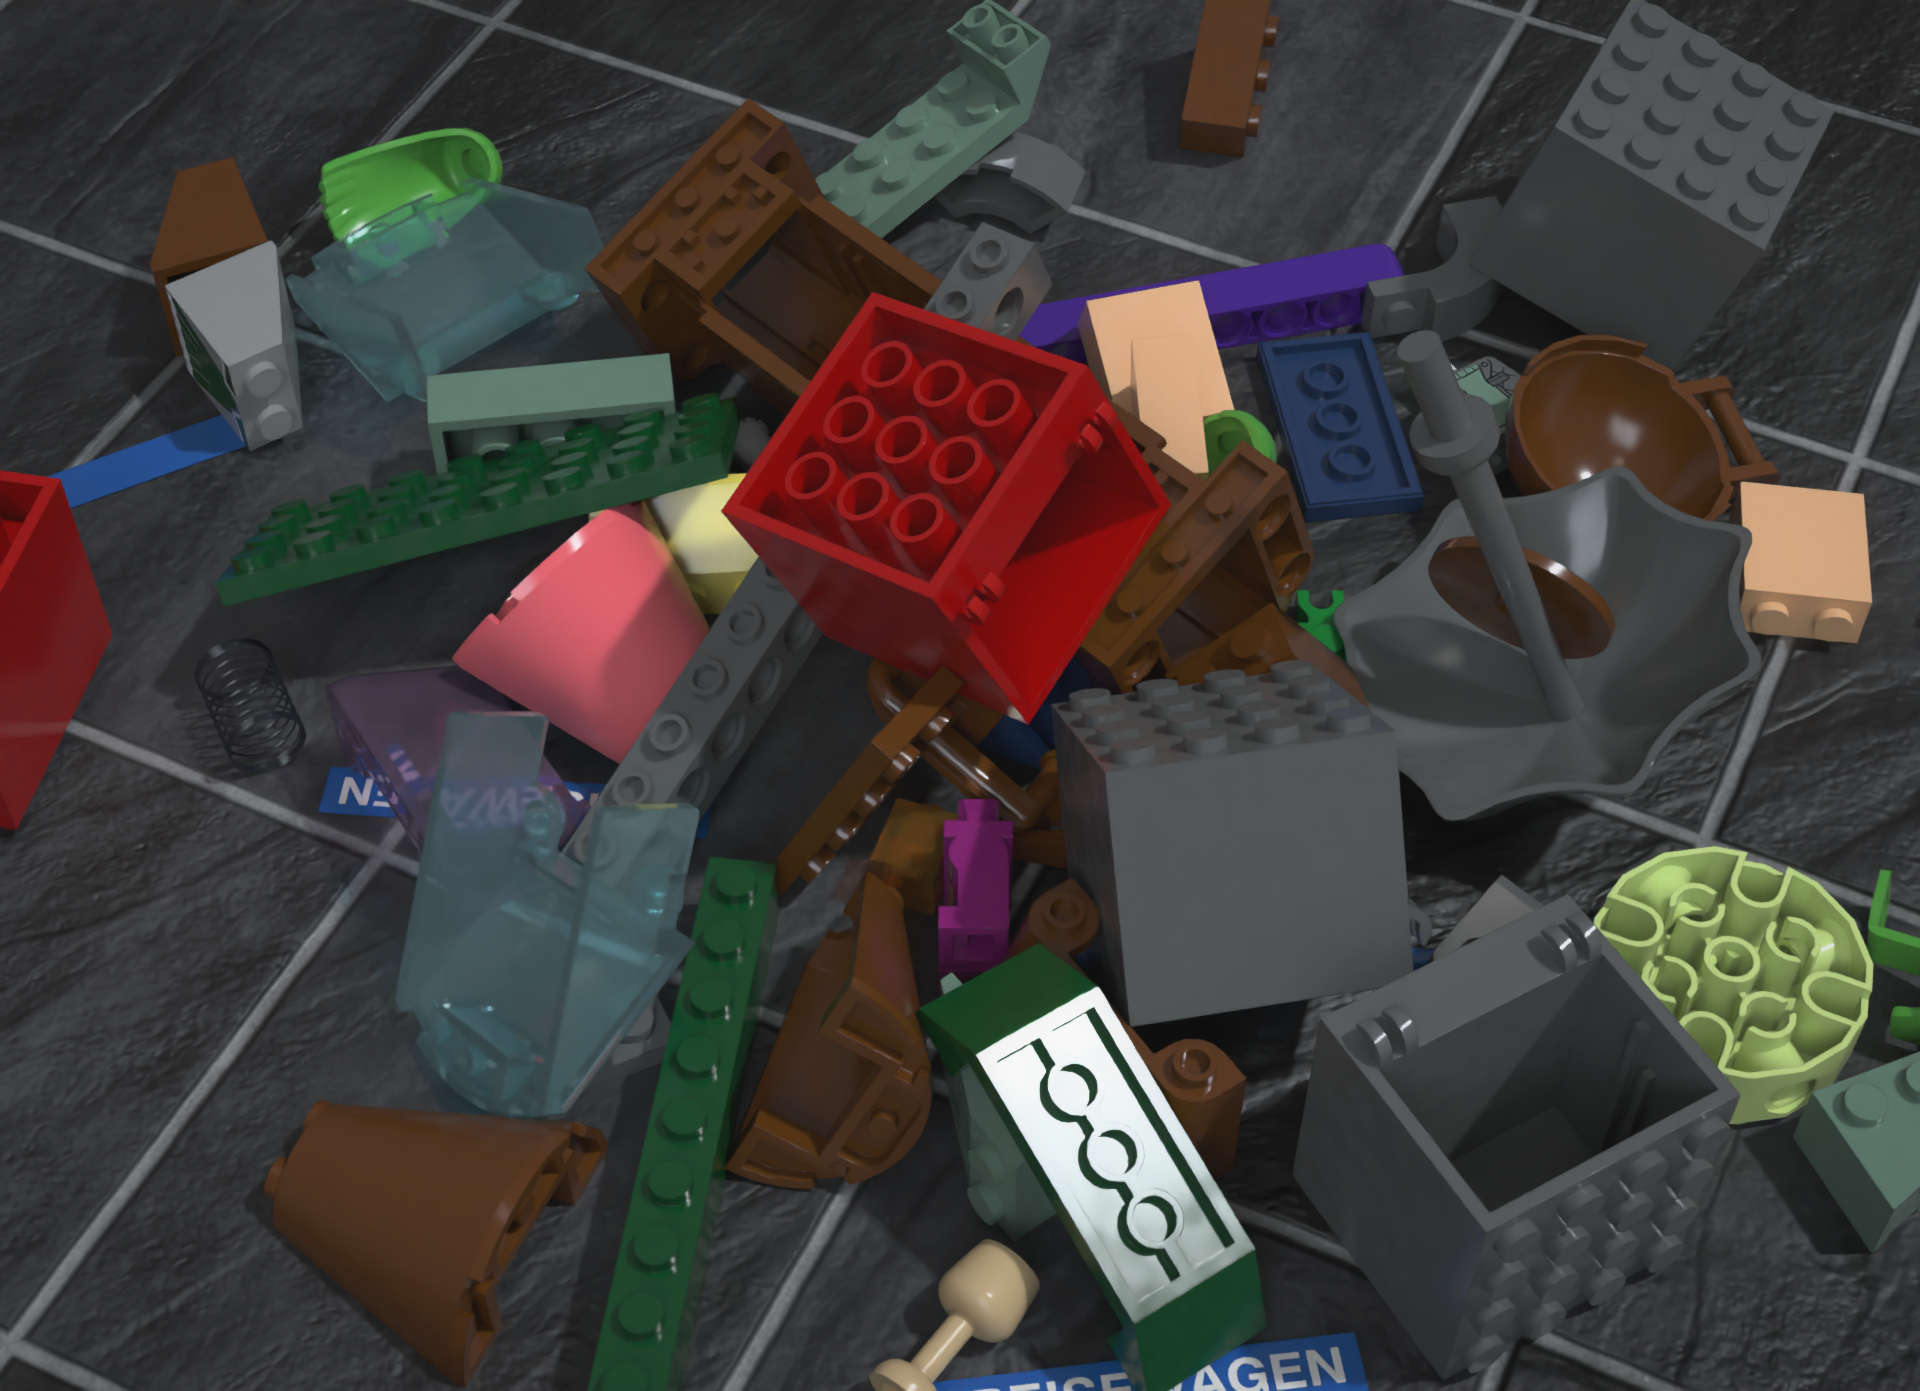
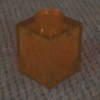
[870,798,958,916]

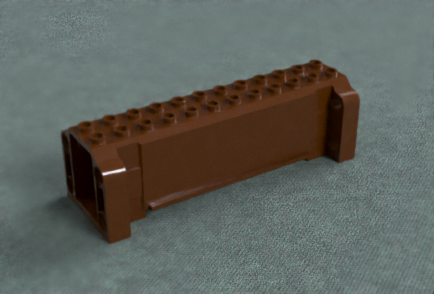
[584,98,1315,696]

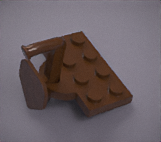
[774,659,1060,896]

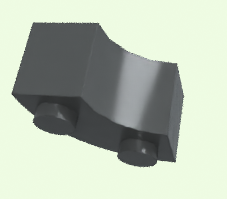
[934,131,1086,234]

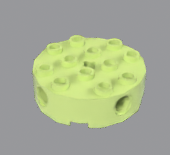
[1593,846,1873,1125]

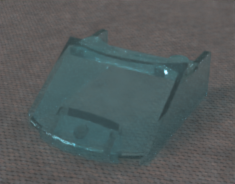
[285,177,604,403]
[395,711,700,1118]

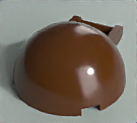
[1505,334,1780,521]

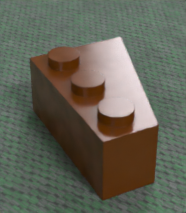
[1181,0,1280,158]

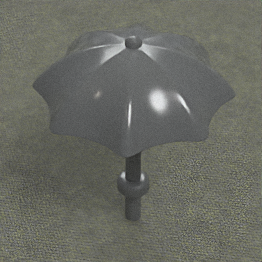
[1334,330,1762,822]

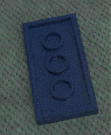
[1256,332,1424,523]

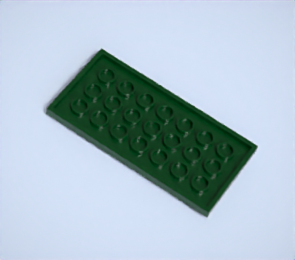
[215,393,741,607]

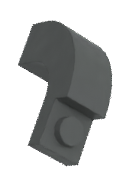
[1361,196,1502,342]

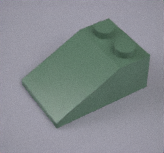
[941,973,1056,1242]

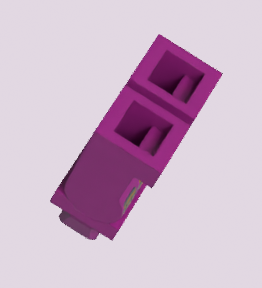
[938,799,1013,998]

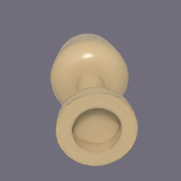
[869,1239,1040,1391]

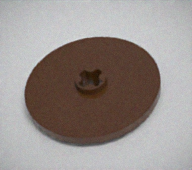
[1428,536,1615,659]

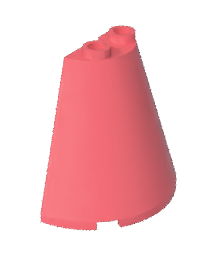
[452,499,710,764]

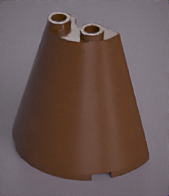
[724,871,933,1189]
[264,1100,609,1388]

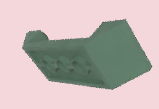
[815,0,1051,238]

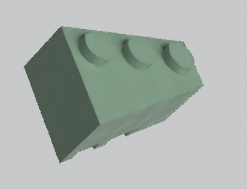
[1793,1052,1920,1253]

